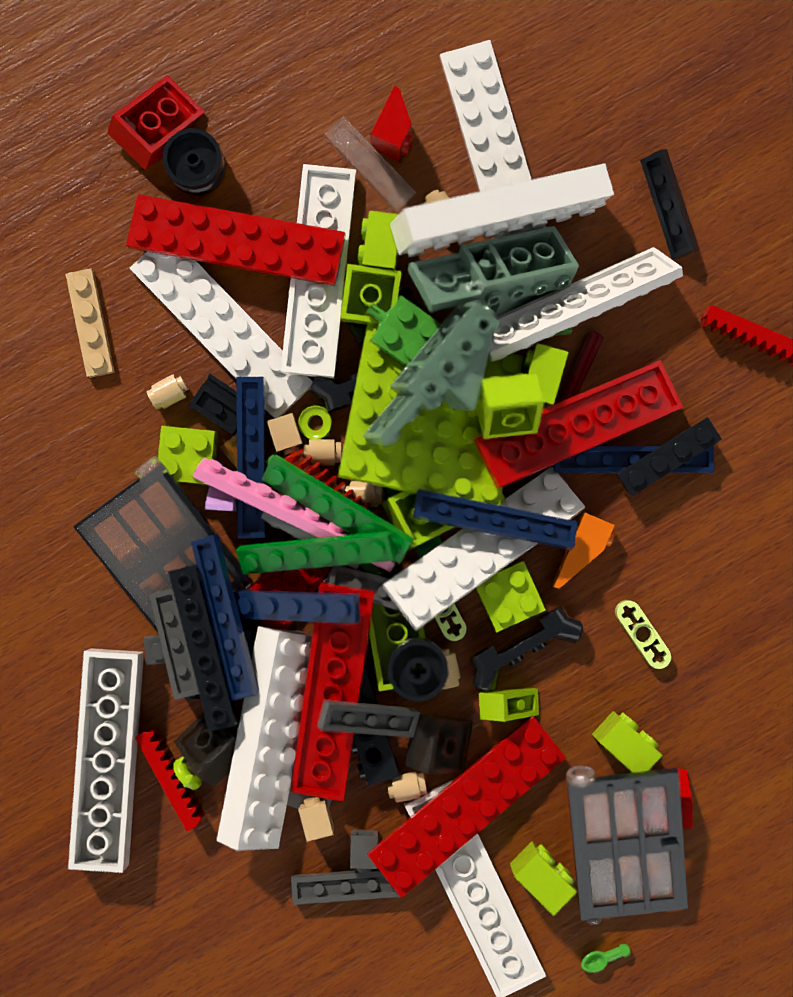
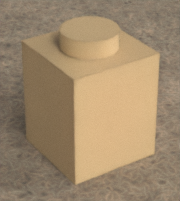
[267,413,304,456]
[299,796,334,842]

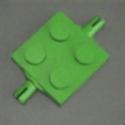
[366,296,441,367]

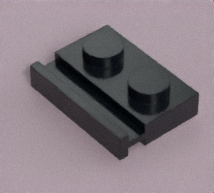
[189,374,237,435]

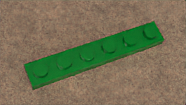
[262,455,414,564]
[236,531,397,574]

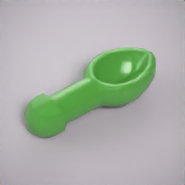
[581,944,631,973]

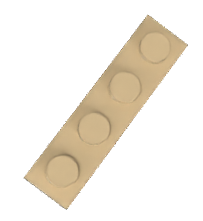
[66,269,115,378]

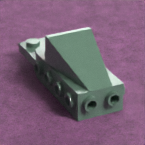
[408,226,579,317]
[363,301,501,446]

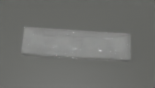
[325,116,416,212]

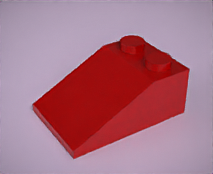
[107,75,205,170]

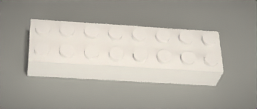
[390,164,614,257]
[217,626,312,850]
[68,648,144,873]

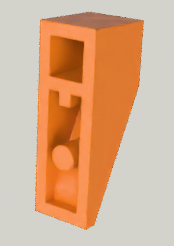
[551,513,616,589]

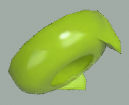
[298,406,332,439]
[173,757,203,790]

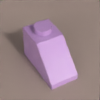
[205,485,238,511]

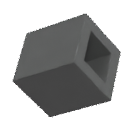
[350,830,378,873]

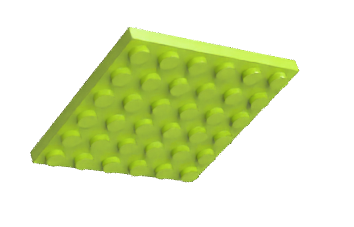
[338,323,524,506]

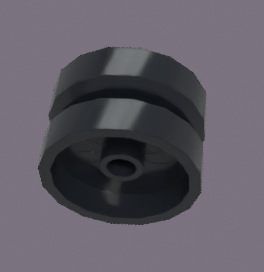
[162,128,226,196]
[388,637,449,701]

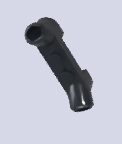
[310,373,358,412]
[469,606,583,692]

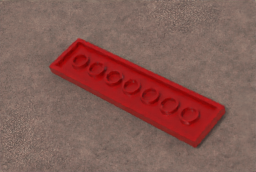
[126,194,346,286]
[474,360,684,489]
[291,582,375,802]
[367,716,566,898]

